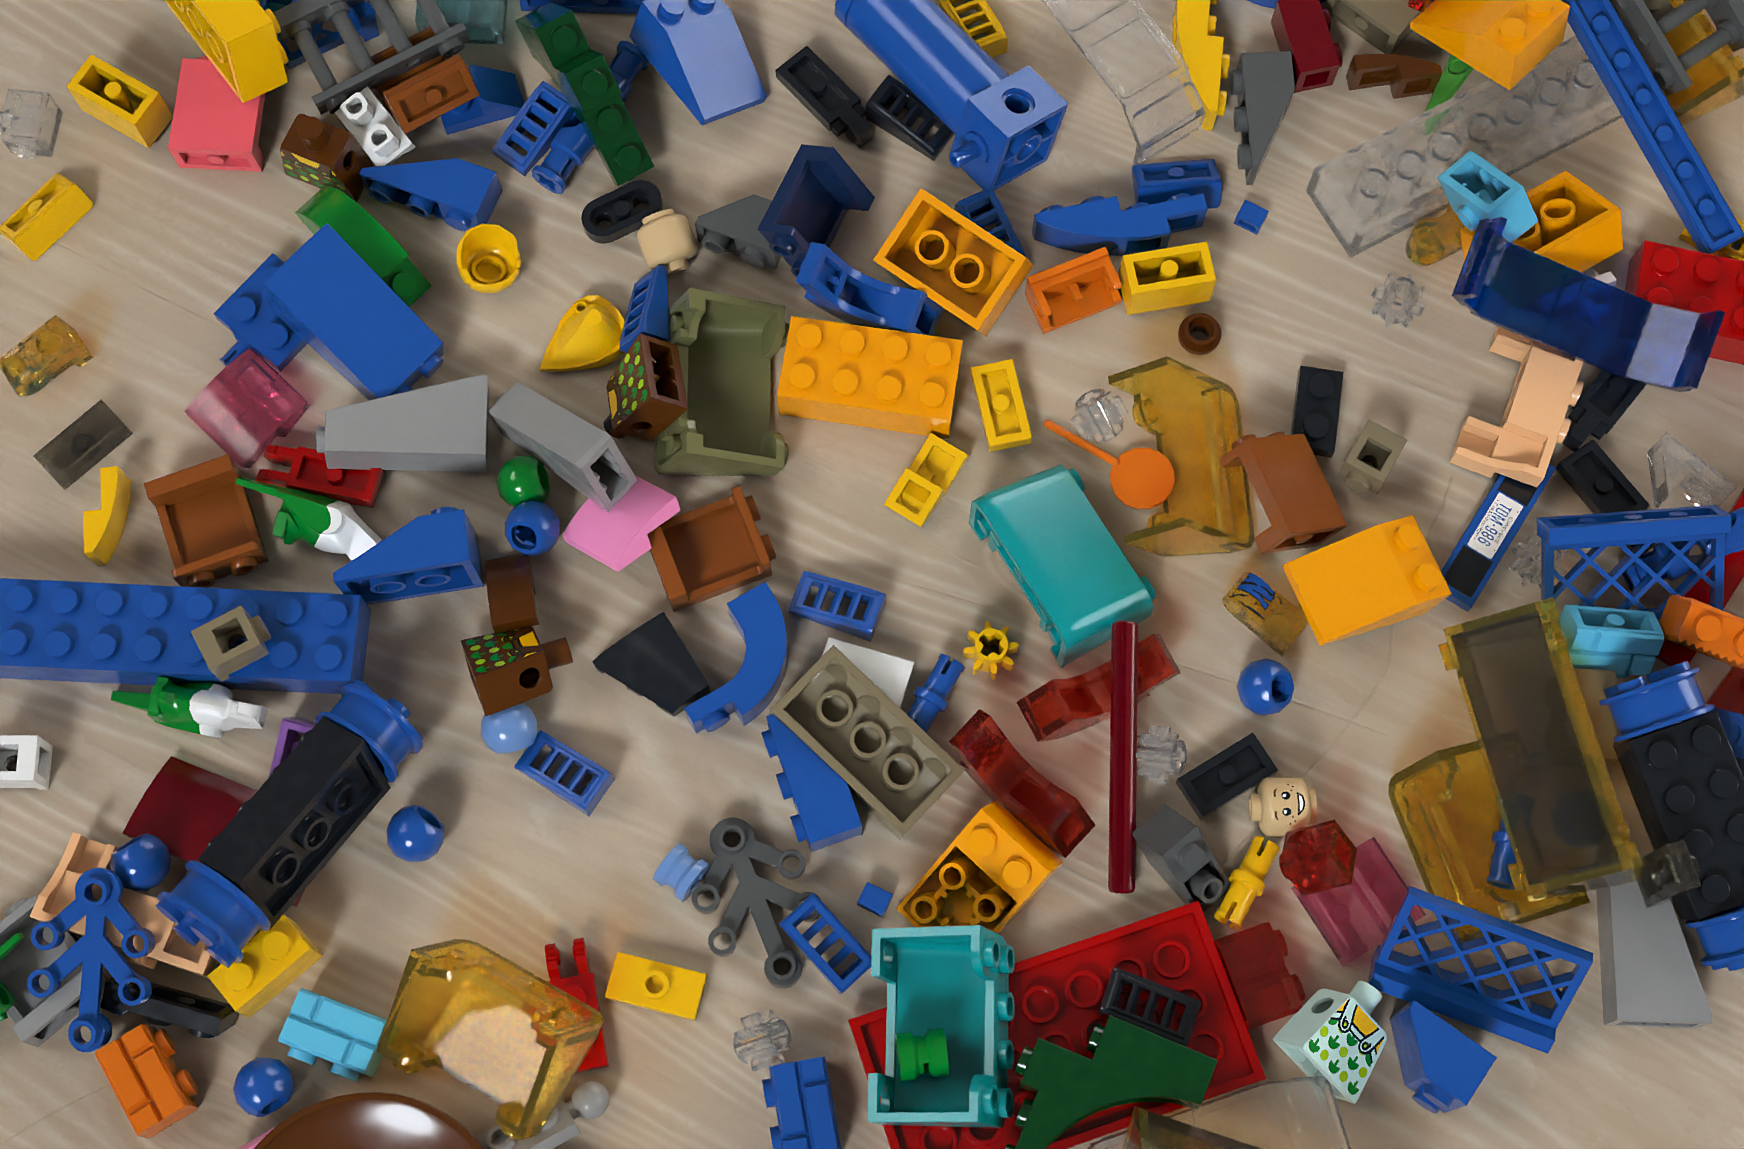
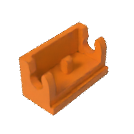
[1025,247,1122,334]

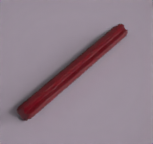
[1108,621,1139,894]

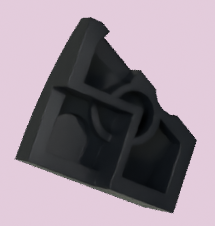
[592,612,711,717]

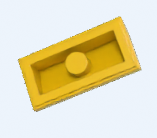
[0,173,93,261]

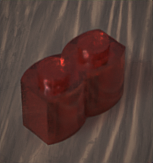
[1214,921,1305,1030]

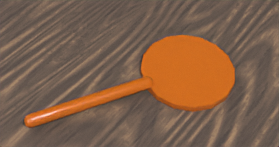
[1044,420,1175,510]

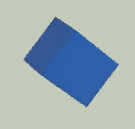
[1234,200,1269,235]
[857,882,893,918]

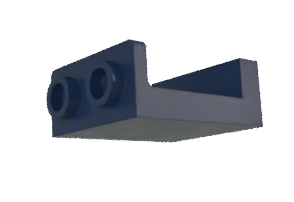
[757,144,875,277]

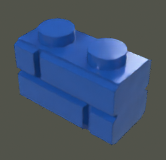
[762,1057,841,1149]

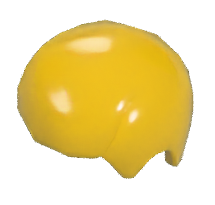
[456,223,521,293]

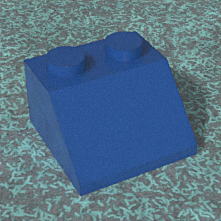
[1390,1000,1497,1114]

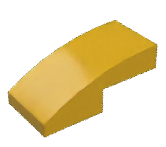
[883,433,969,528]
[83,466,131,566]

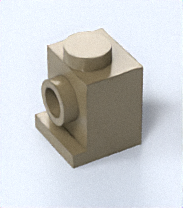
[1338,419,1408,494]
[191,605,271,682]

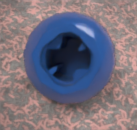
[504,500,560,556]
[1236,659,1294,716]
[387,805,444,863]
[110,833,171,891]
[233,1057,295,1117]

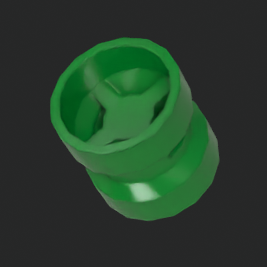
[895,1028,949,1081]

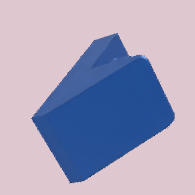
[441,65,524,135]

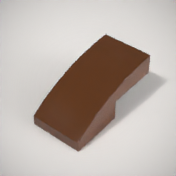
[1346,54,1442,99]
[485,553,539,634]

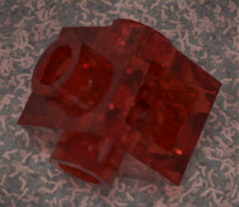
[1279,819,1357,896]

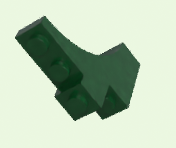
[515,2,655,186]
[1005,1015,1218,1149]

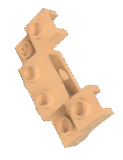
[1449,304,1595,488]
[29,832,217,978]

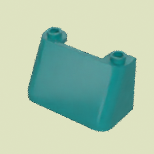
[969,464,1156,668]

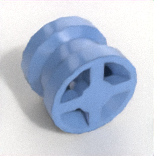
[653,843,710,902]

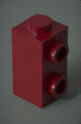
[1271,0,1343,93]

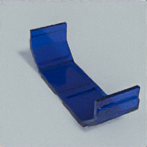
[1452,217,1725,392]

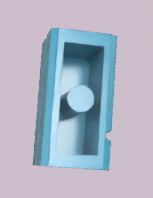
[1551,604,1664,678]
[278,988,395,1082]

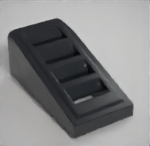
[866,75,954,161]
[1097,967,1201,1047]

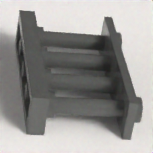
[273,0,470,115]
[1610,0,1744,96]

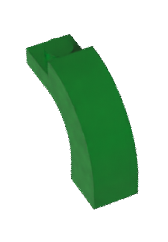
[295,185,432,307]

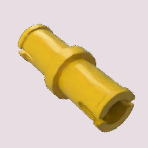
[1214,836,1280,930]

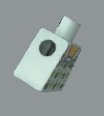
[1273,981,1387,1104]

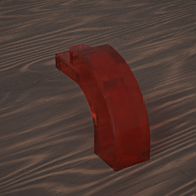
[1017,633,1181,742]
[949,709,1095,858]

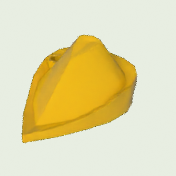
[540,295,625,372]

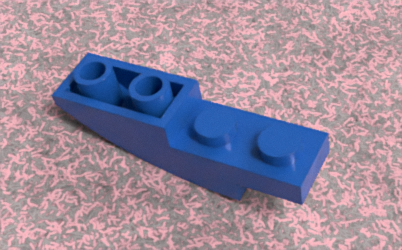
[1032,193,1208,256]

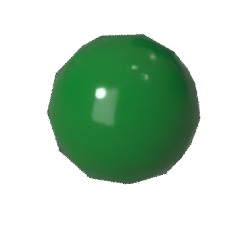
[496,456,550,507]

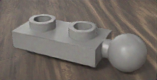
[475,1081,609,1149]

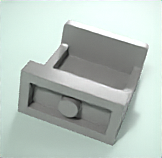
[0,896,109,1047]

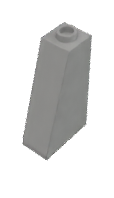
[316,375,489,472]
[488,381,638,512]
[1594,845,1713,1028]

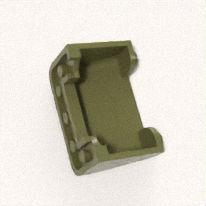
[654,288,789,476]

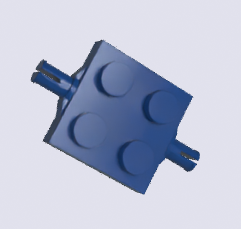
[213,253,307,372]

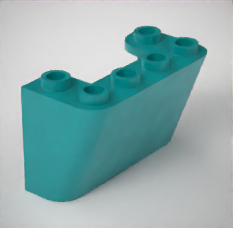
[867,925,1015,1128]

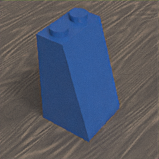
[263,223,444,400]

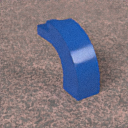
[796,242,943,336]
[684,582,788,734]

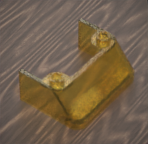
[1108,356,1254,557]

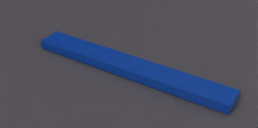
[1561,0,1744,254]

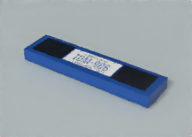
[1441,464,1556,612]

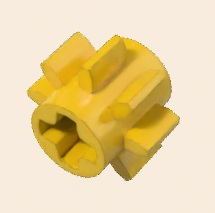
[962,621,1019,680]

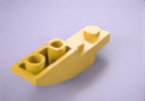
[1172,0,1230,131]

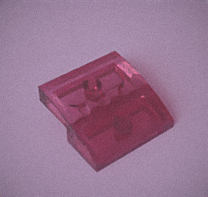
[184,348,311,469]
[1291,837,1426,967]

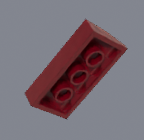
[122,756,305,907]

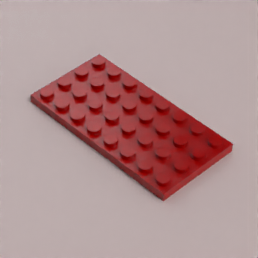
[848,900,1266,1149]

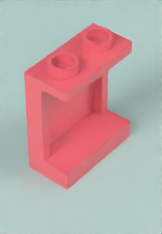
[168,56,266,172]

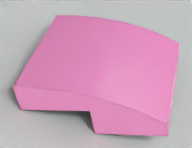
[563,475,681,572]

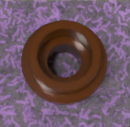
[1178,313,1221,355]

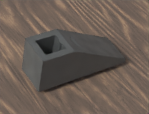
[1230,51,1295,185]

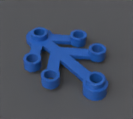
[27,868,156,1052]

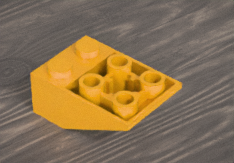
[896,801,1063,934]

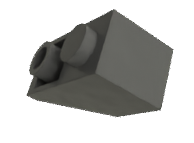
[695,194,781,270]
[1132,804,1230,912]

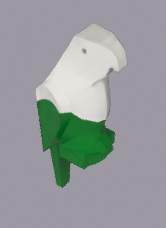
[235,477,382,561]
[110,676,268,738]

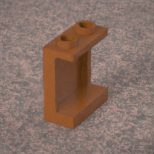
[371,26,480,134]
[1219,432,1348,554]
[144,454,269,588]
[647,485,776,612]

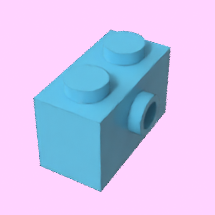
[1437,150,1539,249]

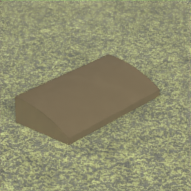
[769,645,965,840]

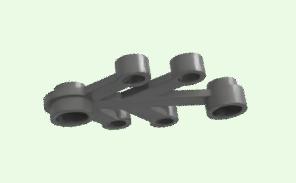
[692,817,821,988]

